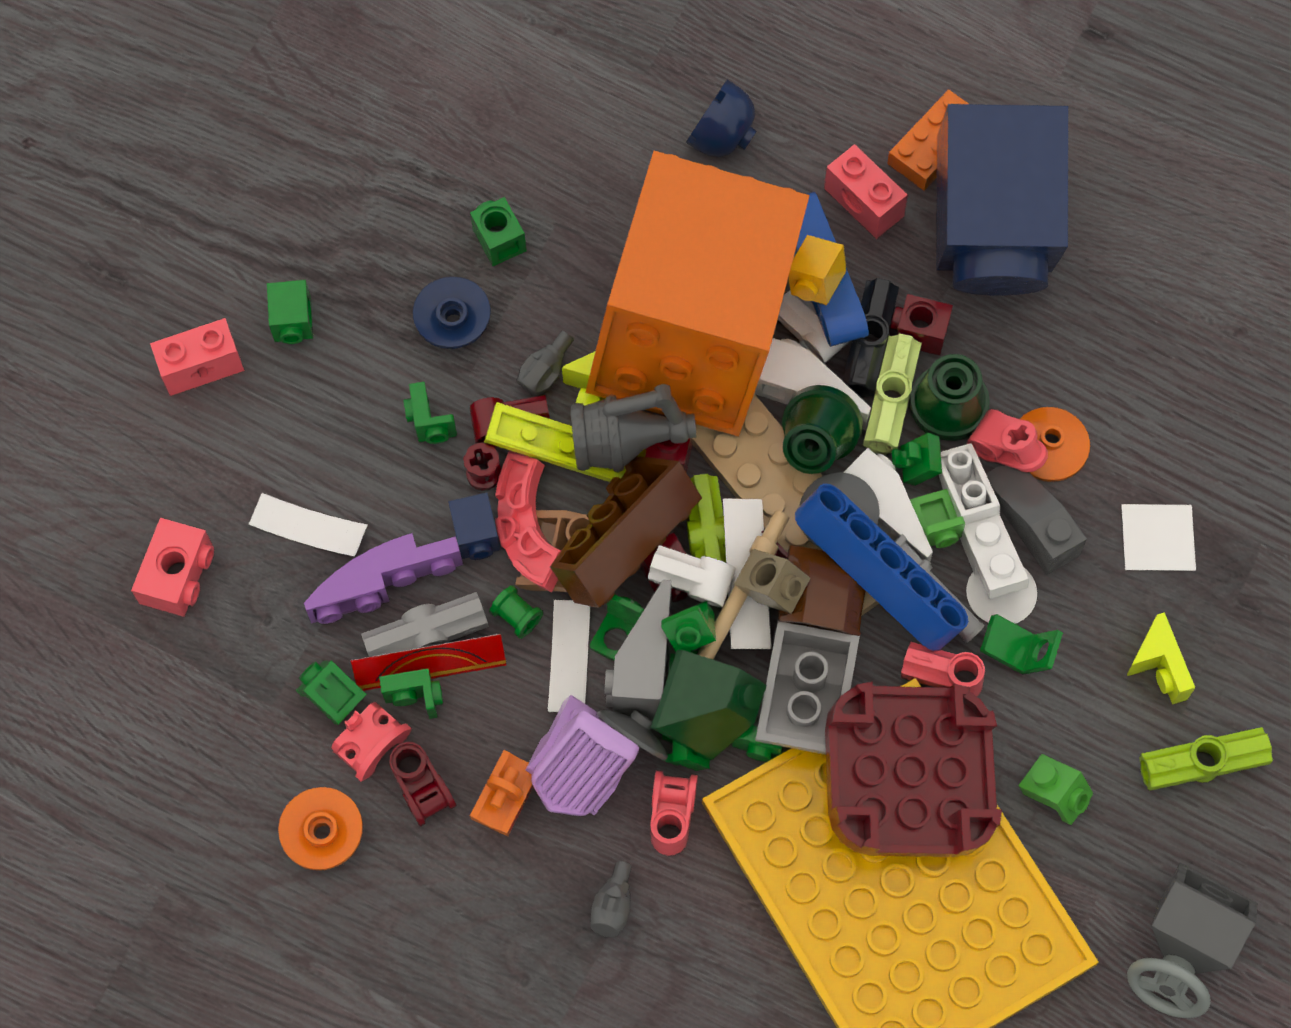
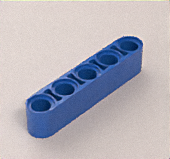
[794,191,869,347]
[795,484,969,651]

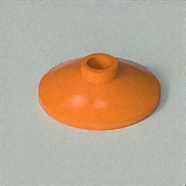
[1020,407,1090,482]
[278,787,363,870]

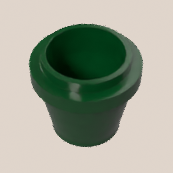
[910,354,990,441]
[782,385,863,474]

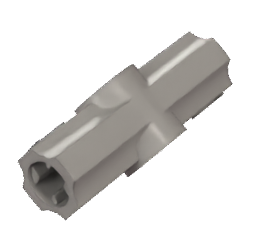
[361,592,489,657]

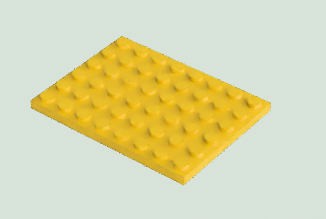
[702,678,1099,1028]

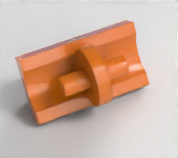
[470,750,533,836]

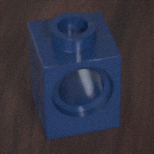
[448,492,501,560]

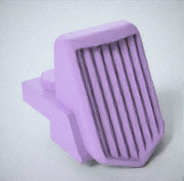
[526,695,639,816]

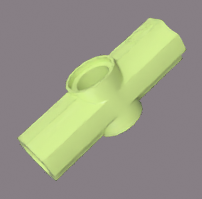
[863,333,921,455]

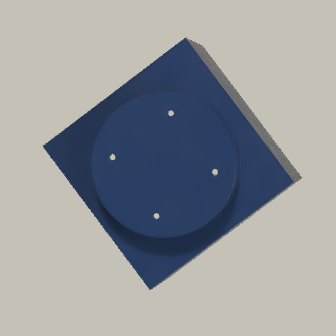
[936,104,1068,296]

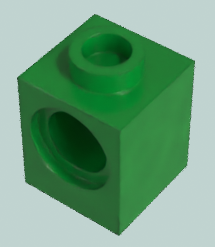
[470,197,527,267]
[267,280,313,344]

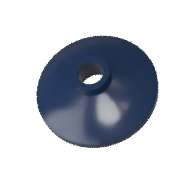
[413,277,491,349]

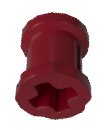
[463,443,501,491]

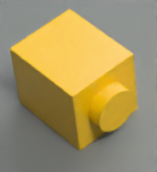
[789,235,846,305]

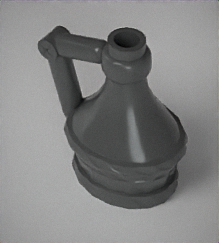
[571,384,697,472]

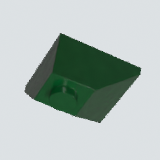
[651,650,767,760]

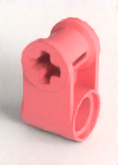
[967,409,1048,472]
[651,770,698,856]

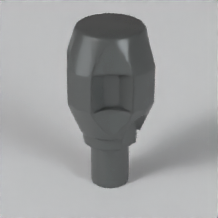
[517,330,574,397]
[590,861,632,937]

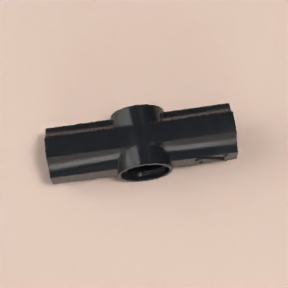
[842,278,899,398]

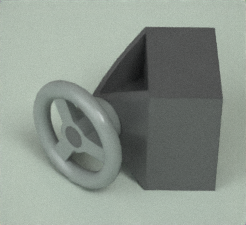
[1127,863,1258,1018]

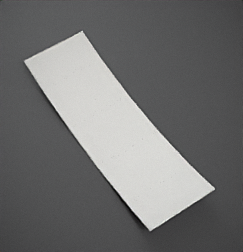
[249,493,367,557]
[548,600,590,712]

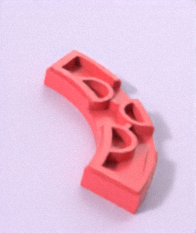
[495,451,561,593]

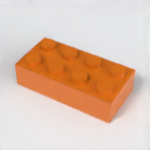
[887,89,969,191]

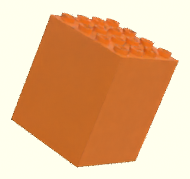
[585,151,810,437]

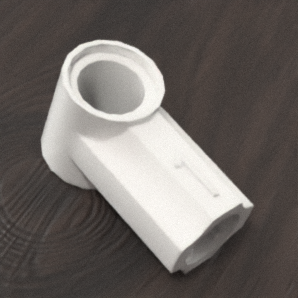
[777,290,850,364]
[648,545,736,608]

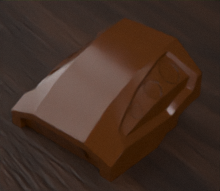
[777,545,866,636]

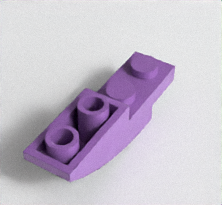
[304,533,463,624]

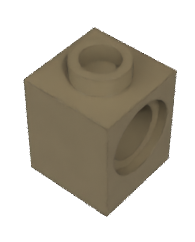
[734,549,810,614]

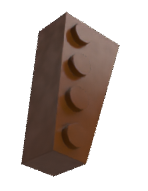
[550,456,702,608]

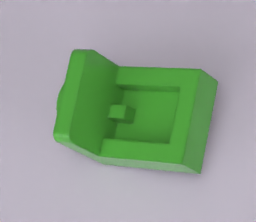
[910,489,965,548]
[1018,754,1093,825]

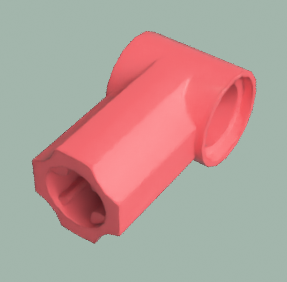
[901,642,985,696]

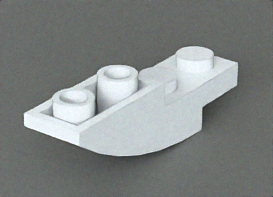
[939,443,1029,599]

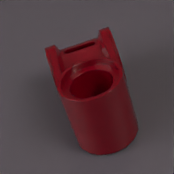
[389,742,457,826]

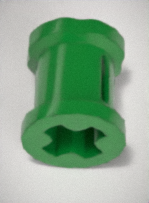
[489,585,544,639]

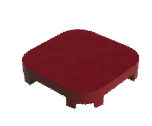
[825,681,1002,857]

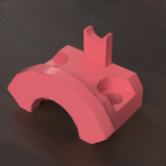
[331,702,412,782]

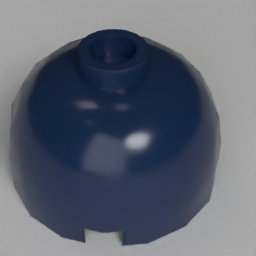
[686,79,757,157]

